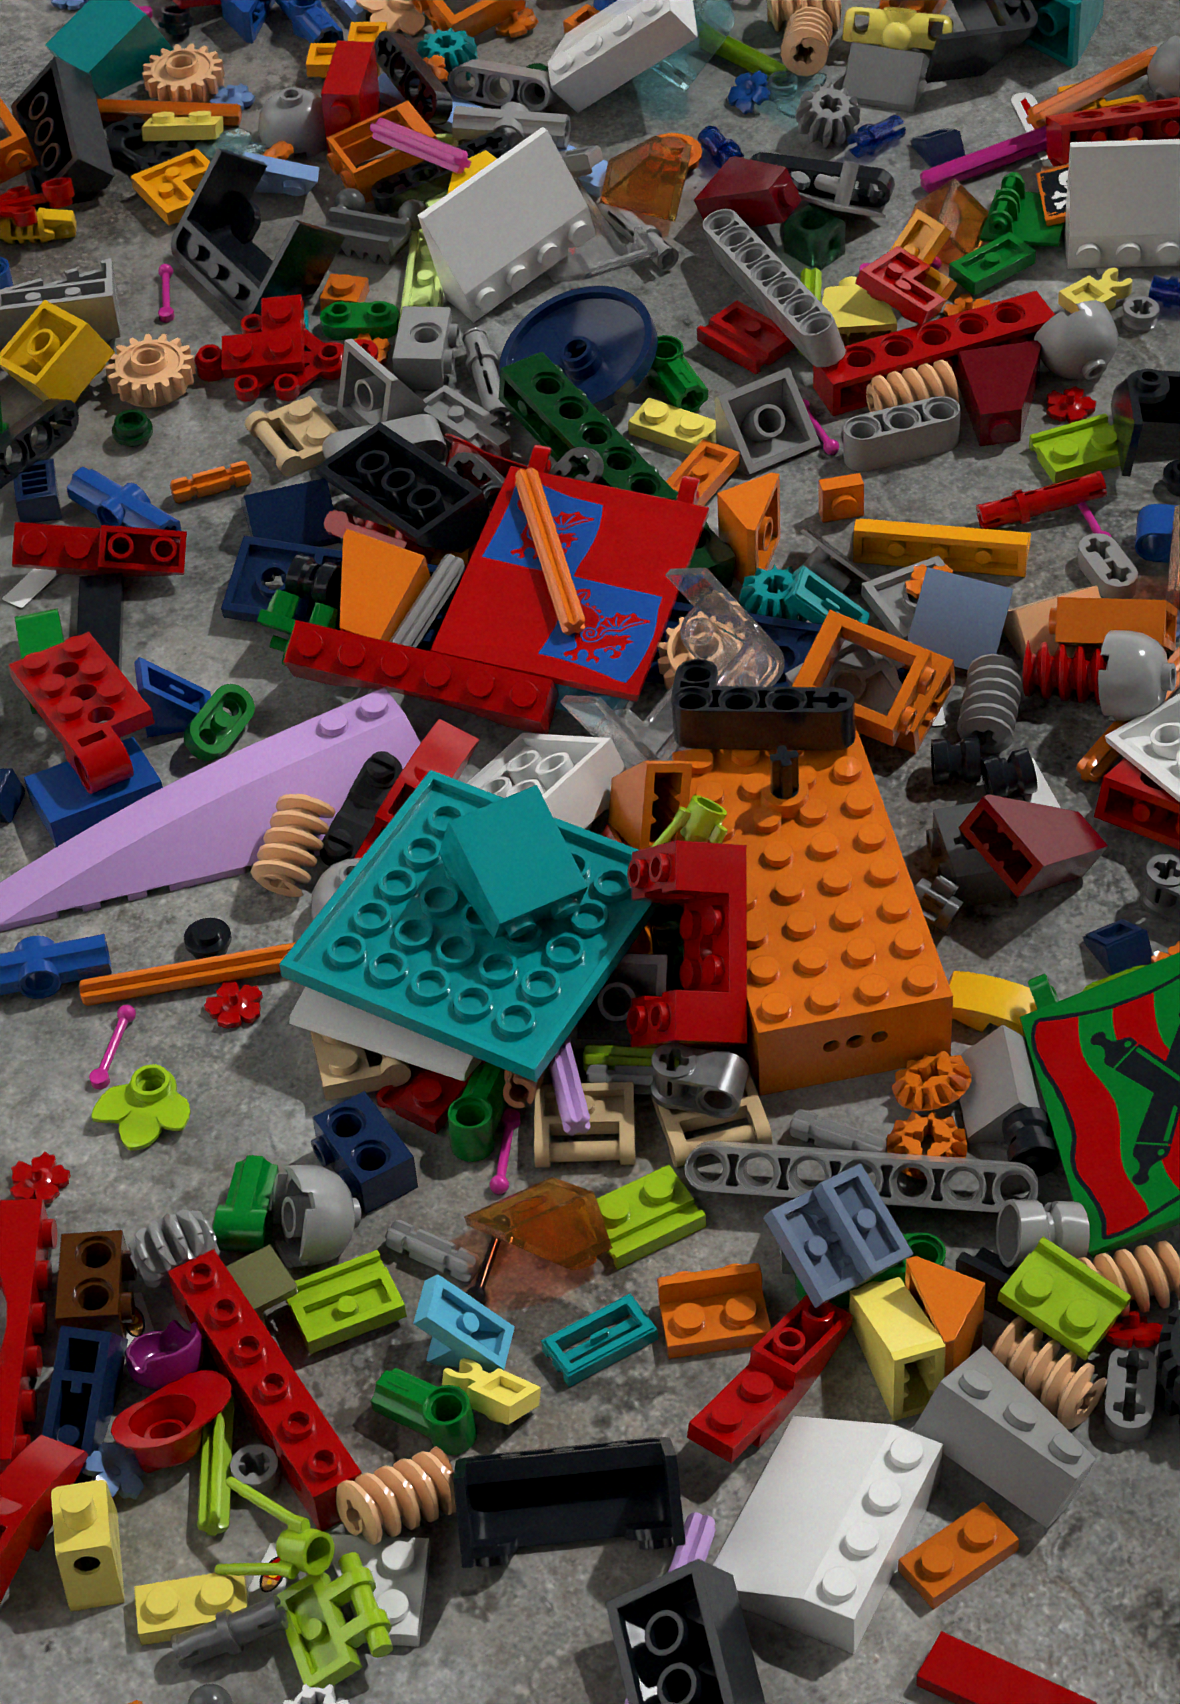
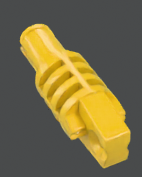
[0,207,77,244]

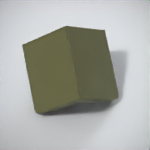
[226,1244,298,1327]

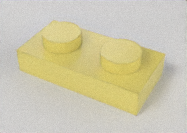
[141,111,224,141]
[628,397,716,455]
[134,1573,249,1646]

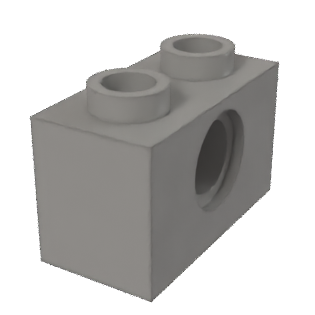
[392,306,460,390]

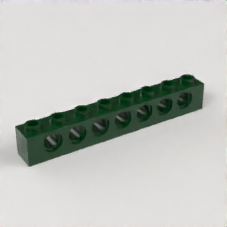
[498,352,736,604]

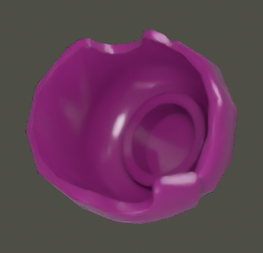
[125,1320,205,1390]

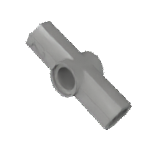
[452,102,571,149]

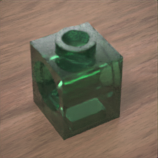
[784,203,845,271]

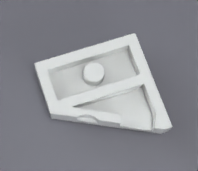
[329,1534,431,1647]

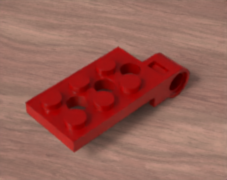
[8,632,155,794]

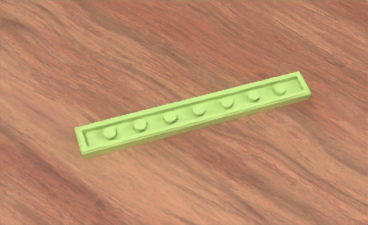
[398,134,464,328]

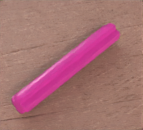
[370,118,471,174]
[920,126,1047,193]

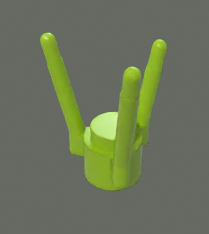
[651,795,728,847]
[215,1477,335,1579]

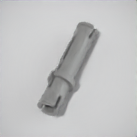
[595,193,679,271]
[462,327,511,426]

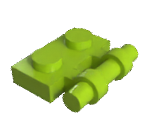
[277,1552,393,1689]

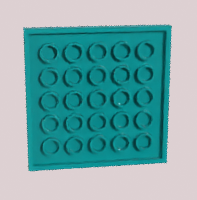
[279,770,661,1082]

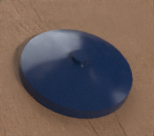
[499,286,658,413]

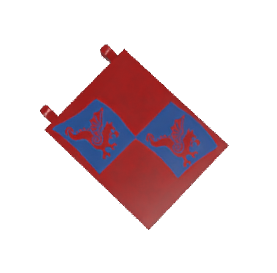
[430,445,709,702]

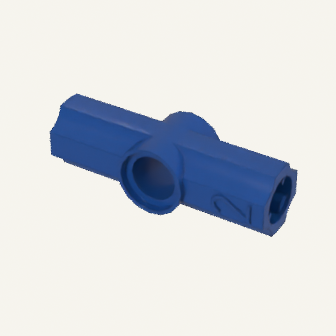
[275,0,344,43]
[67,467,181,531]
[0,934,112,999]

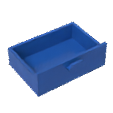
[23,737,163,848]

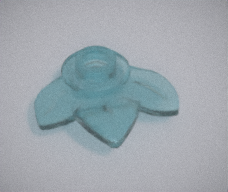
[766,71,827,119]
[195,129,269,162]

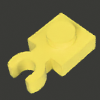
[1058,267,1133,314]
[442,1358,541,1425]

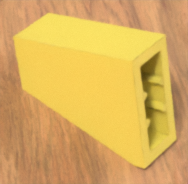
[849,1277,946,1421]

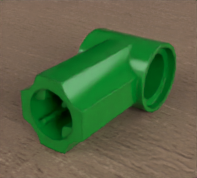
[647,335,708,412]
[448,1062,508,1162]
[213,1155,279,1253]
[371,1367,477,1455]

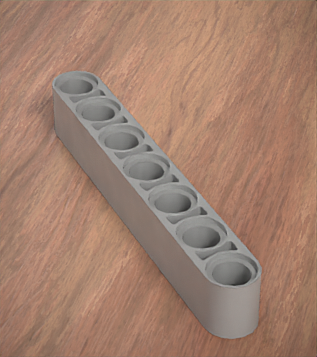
[702,209,846,367]
[684,1141,1039,1212]

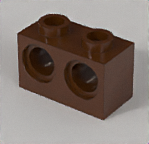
[55,1230,137,1338]

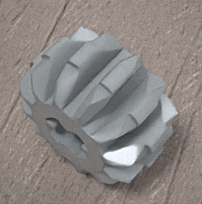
[795,82,861,149]
[128,1209,220,1288]

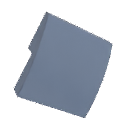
[907,567,1013,670]
[763,1163,913,1309]

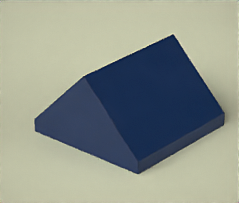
[241,478,341,547]

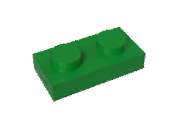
[949,232,1036,295]

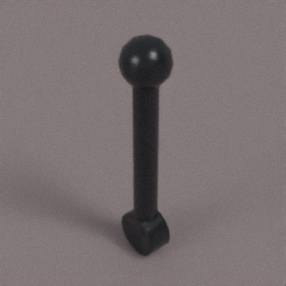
[466,1216,511,1305]

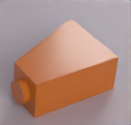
[339,529,430,641]
[1049,597,1178,653]
[608,761,692,850]

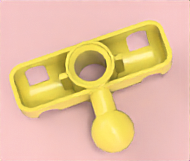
[842,7,954,50]

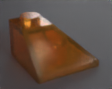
[600,136,692,222]
[464,1177,612,1270]

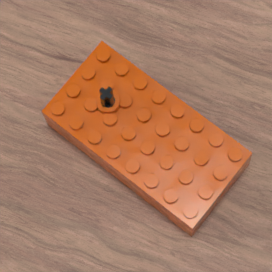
[672,725,953,1096]

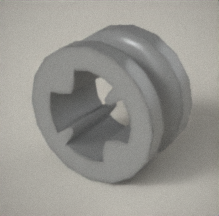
[1121,296,1159,333]
[230,1444,281,1497]

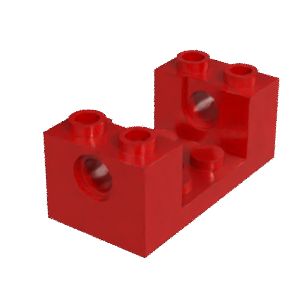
[627,840,747,1050]

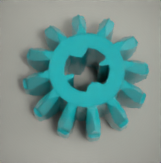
[416,28,478,86]
[739,564,808,622]

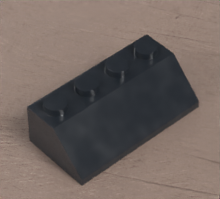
[10,56,115,210]
[315,422,490,553]
[605,1559,766,1704]

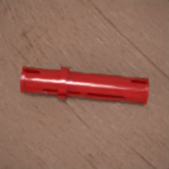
[976,470,1107,529]

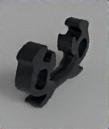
[106,116,190,173]

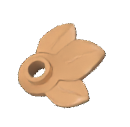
[356,0,425,36]

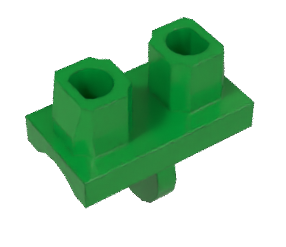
[257,589,339,666]

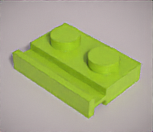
[1029,413,1120,484]
[581,1165,706,1270]
[997,1236,1131,1361]
[285,1250,407,1354]

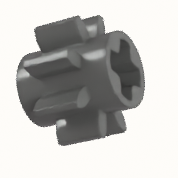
[914,875,964,934]

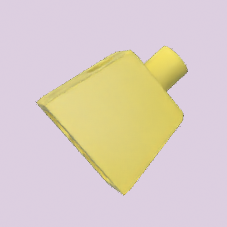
[822,276,897,346]
[51,1480,125,1612]

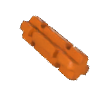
[170,461,252,503]

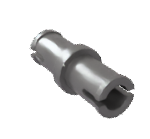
[171,1594,288,1670]

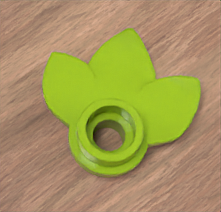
[91,1064,191,1151]

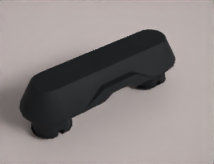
[320,751,403,867]

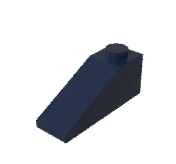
[42,1326,128,1484]

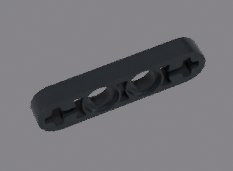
[374,31,453,125]
[371,132,511,214]
[750,152,895,208]
[0,398,79,489]

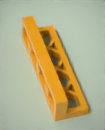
[853,518,1031,577]

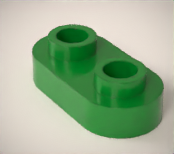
[320,301,400,340]
[184,684,255,761]

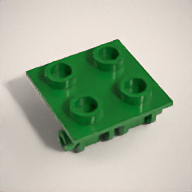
[980,172,1065,247]

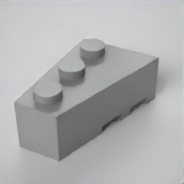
[0,258,121,350]
[912,1345,1096,1528]

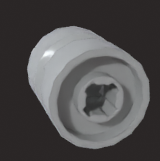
[996,1199,1090,1268]

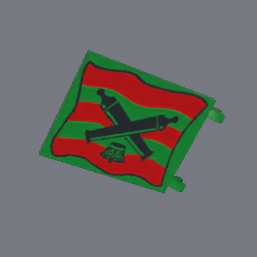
[1020,952,1180,1258]

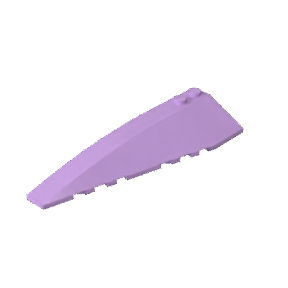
[0,687,421,932]

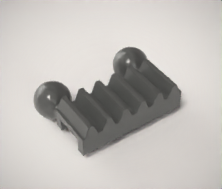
[314,188,427,264]

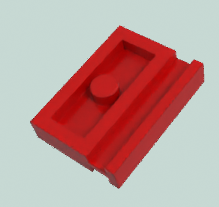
[697,300,796,375]
[376,1060,486,1134]

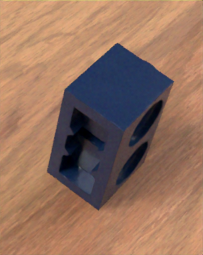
[311,1091,418,1214]

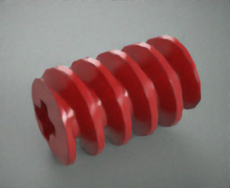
[1022,640,1107,705]

